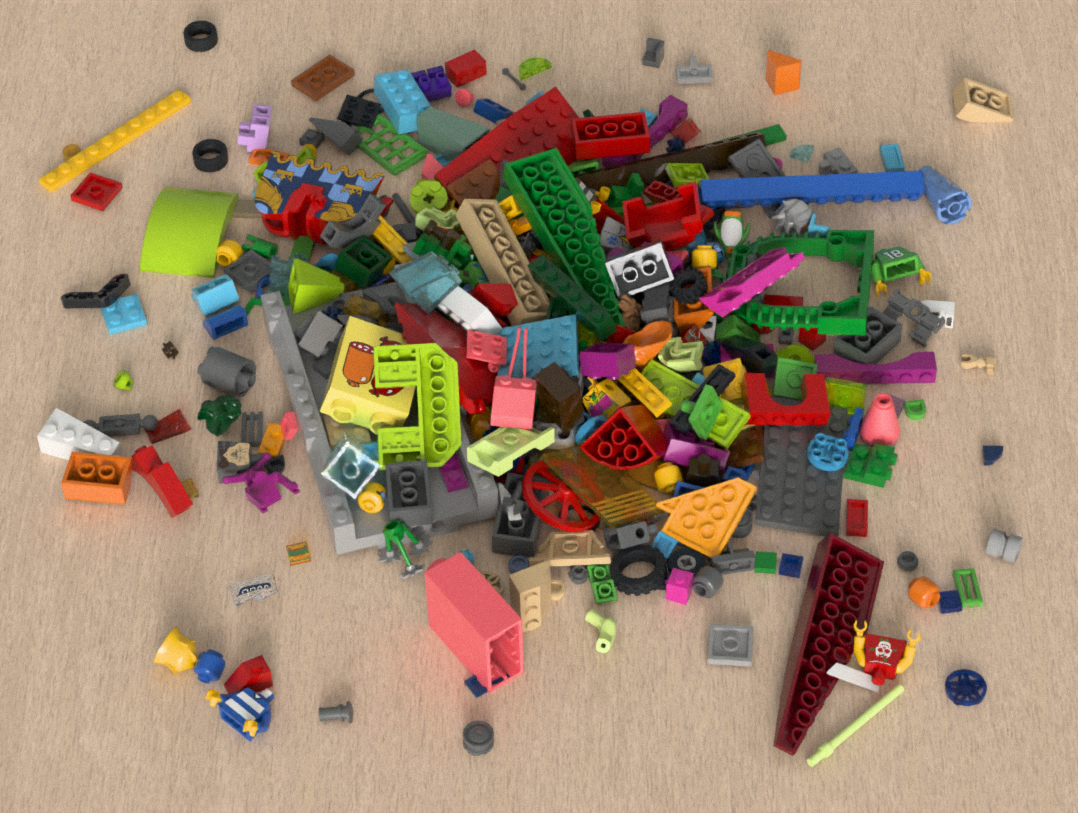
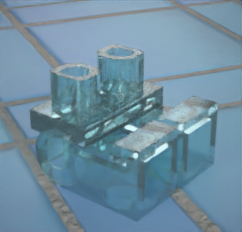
[269,253,308,297]

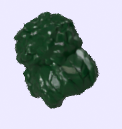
[197,394,242,437]

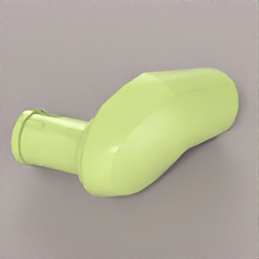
[585,609,617,653]

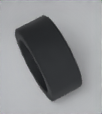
[183,21,218,52]
[192,139,228,172]

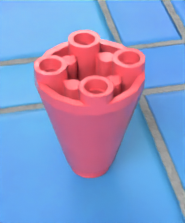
[859,393,901,446]

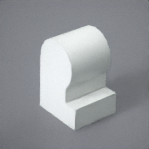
[700,316,716,346]

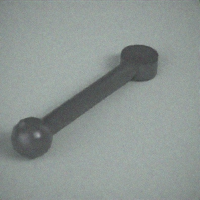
[502,68,526,90]

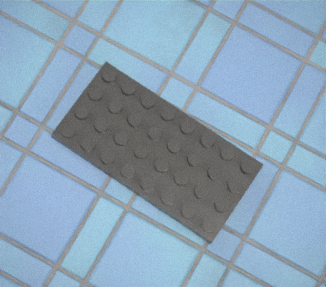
[754,396,848,536]

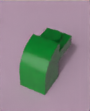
[606,173,644,208]

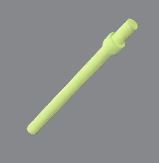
[807,684,904,767]

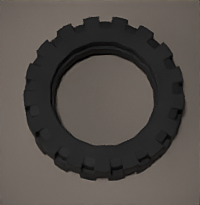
[609,544,668,596]

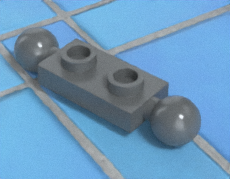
[83,413,158,436]

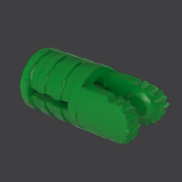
[242,234,278,260]

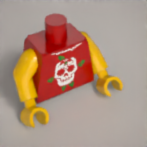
[853,620,921,686]

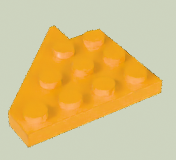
[656,478,757,559]

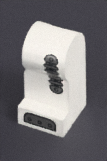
[917,300,955,328]

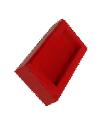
[846,499,868,537]

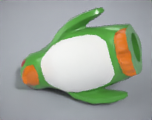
[713,211,750,260]

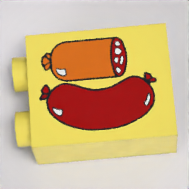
[320,316,415,435]

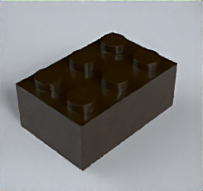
[535,362,585,434]

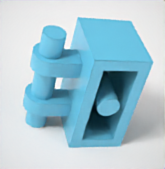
[191,274,240,315]

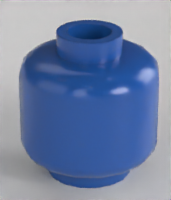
[194,649,226,684]

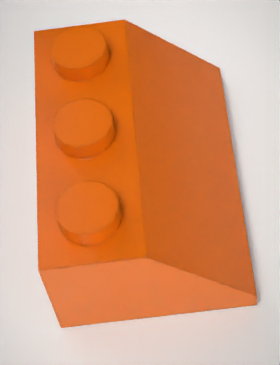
[674,266,714,333]
[61,452,132,505]

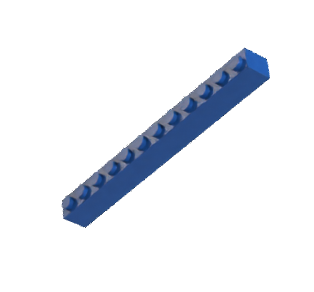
[698,171,925,209]

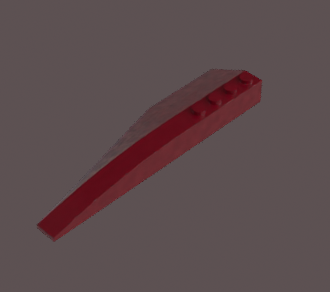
[773,533,884,756]

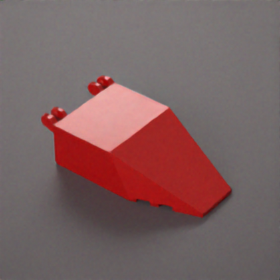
[394,302,498,414]

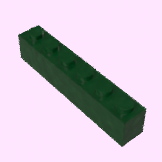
[527,254,618,342]

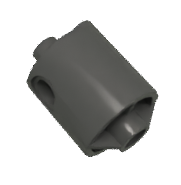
[197,346,256,398]

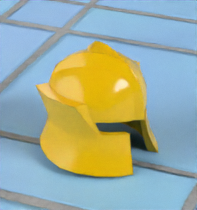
[154,626,197,675]

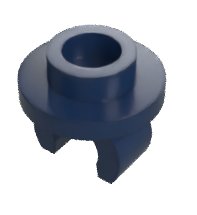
[666,136,685,153]

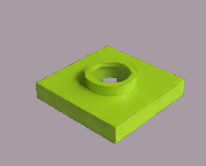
[665,163,709,188]

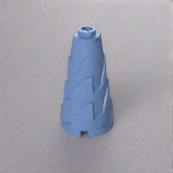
[918,166,972,224]

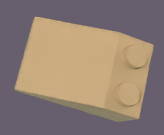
[952,77,1014,122]

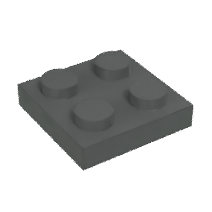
[223,249,278,293]

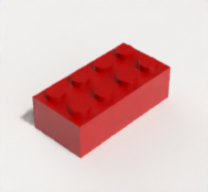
[571,112,650,160]

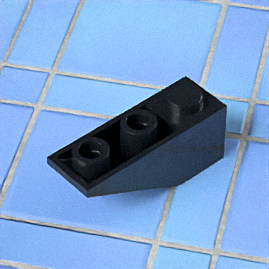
[721,335,778,377]

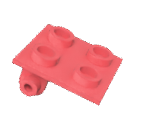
[466,330,507,372]

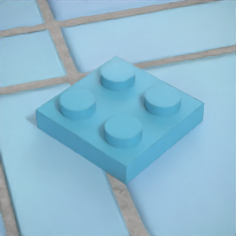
[101,294,147,335]

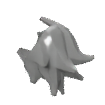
[772,199,813,236]

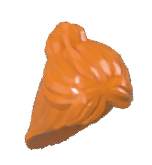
[623,320,672,372]

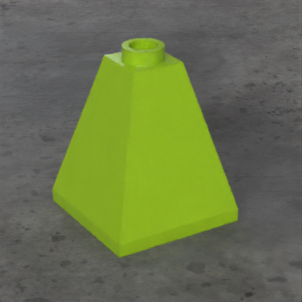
[287,258,344,314]

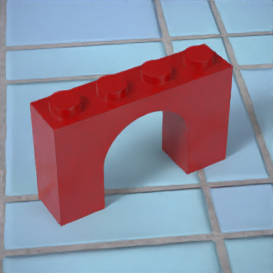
[741,373,831,426]

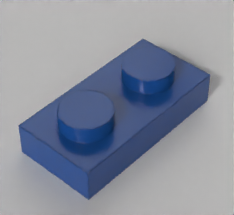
[843,407,864,451]

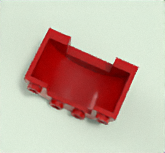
[623,181,703,251]

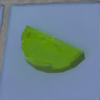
[519,58,552,80]

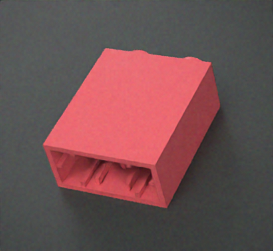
[424,552,524,693]

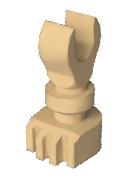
[961,354,996,375]

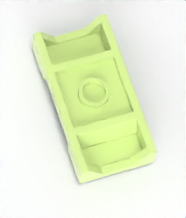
[467,426,555,477]

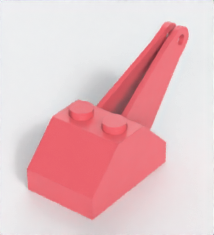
[490,327,537,430]

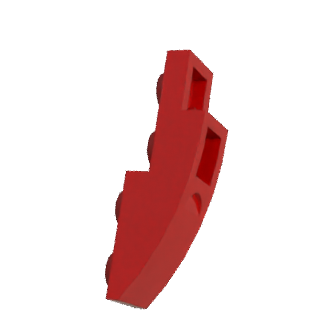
[643,180,714,225]

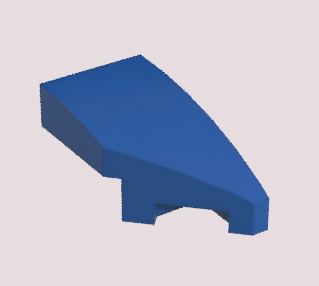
[723,464,755,482]

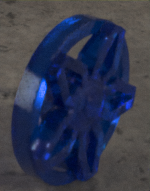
[945,669,987,706]

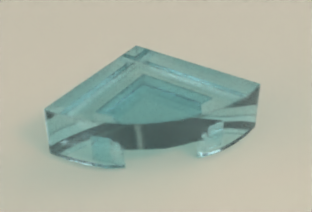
[790,145,814,162]

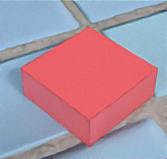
[280,412,298,440]

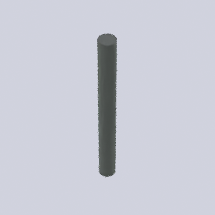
[392,193,424,239]

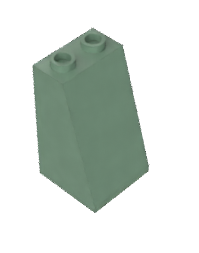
[417,107,489,162]

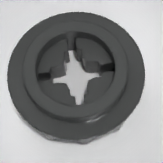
[379,295,408,318]

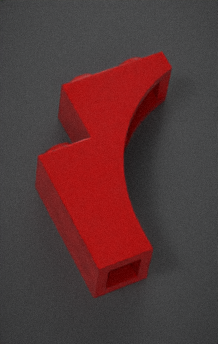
[131,445,193,518]

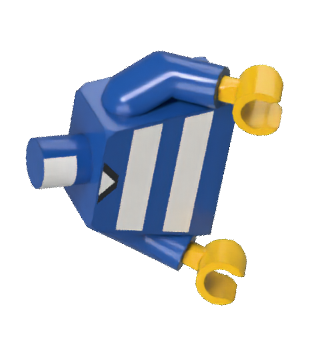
[205,688,274,741]

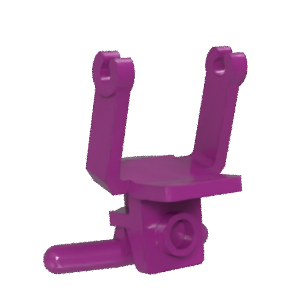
[222,452,300,514]

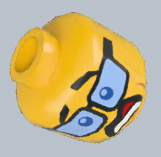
[358,482,388,513]

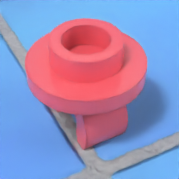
[455,88,475,107]

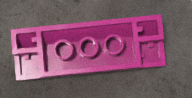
[700,248,805,318]

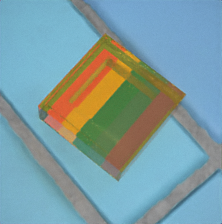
[286,541,311,566]

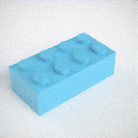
[374,70,431,134]

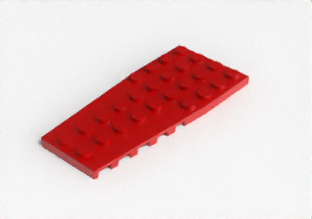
[434,87,579,209]

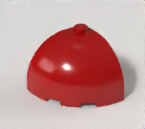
[579,404,667,470]

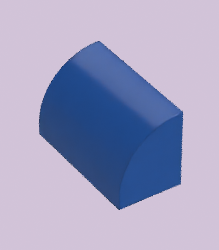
[203,305,248,340]

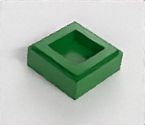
[754,551,777,574]

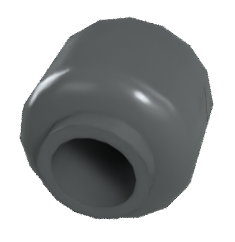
[692,566,724,598]

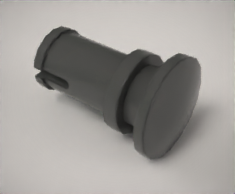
[319,701,353,723]

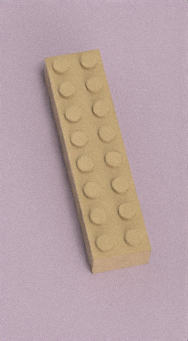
[455,199,550,326]

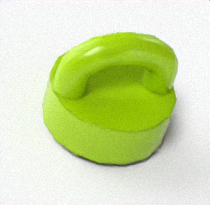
[113,370,133,391]

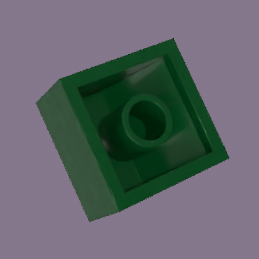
[335,235,393,290]

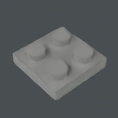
[708,624,753,667]

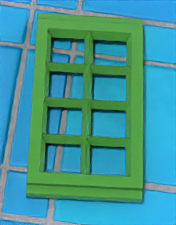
[355,114,429,176]

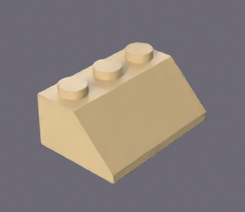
[509,560,551,633]

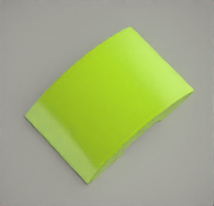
[140,187,239,278]

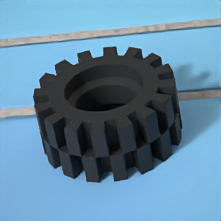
[669,267,708,305]

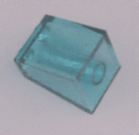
[389,251,462,314]
[322,433,381,499]

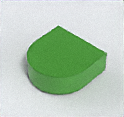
[903,399,926,420]

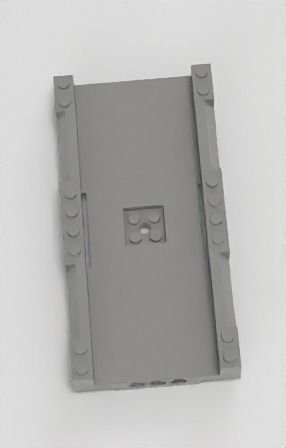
[260,261,499,555]

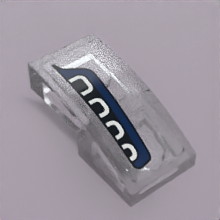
[229,574,278,606]

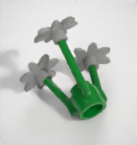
[377,520,433,579]

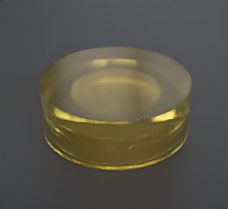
[62,144,81,160]

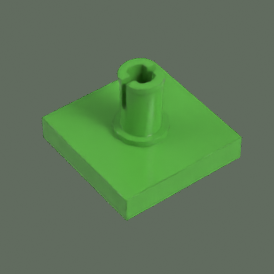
[681,384,723,440]

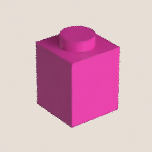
[666,568,694,605]

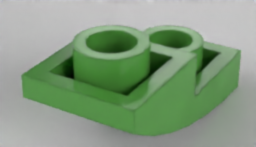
[587,564,617,604]

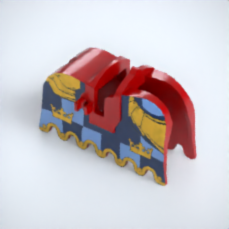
[254,151,393,245]

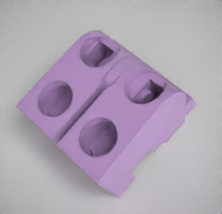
[237,104,272,152]

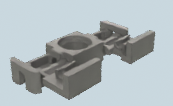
[883,289,946,347]

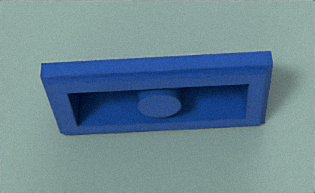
[474,98,514,124]

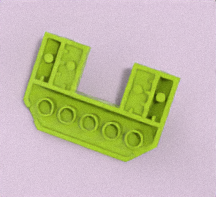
[374,343,462,470]

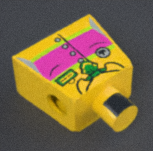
[582,377,631,419]

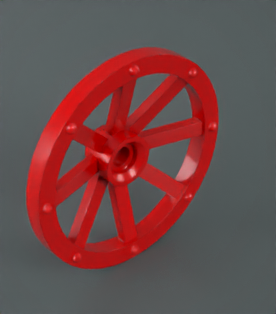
[522,460,604,532]

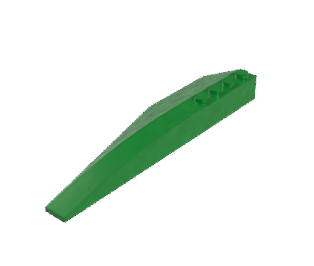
[503,148,625,327]

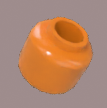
[908,576,941,608]

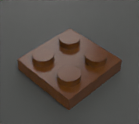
[725,427,765,471]

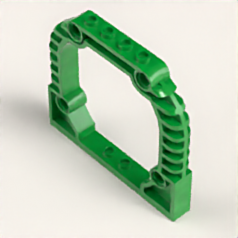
[724,230,874,335]

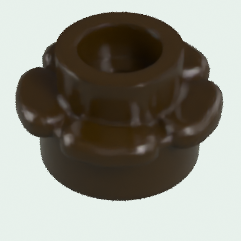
[161,341,179,359]

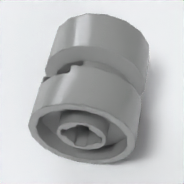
[986,528,1023,564]

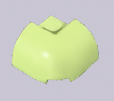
[415,207,461,235]
[658,337,704,373]

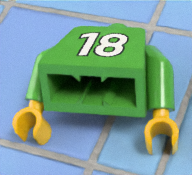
[871,246,931,297]

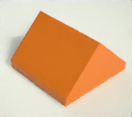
[766,50,802,95]

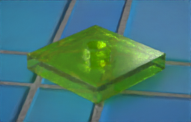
[825,377,867,415]

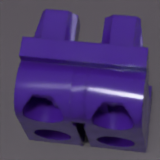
[411,65,452,102]

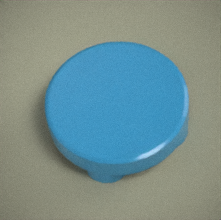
[807,433,849,471]

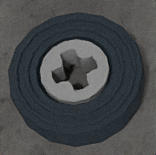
[667,548,706,576]

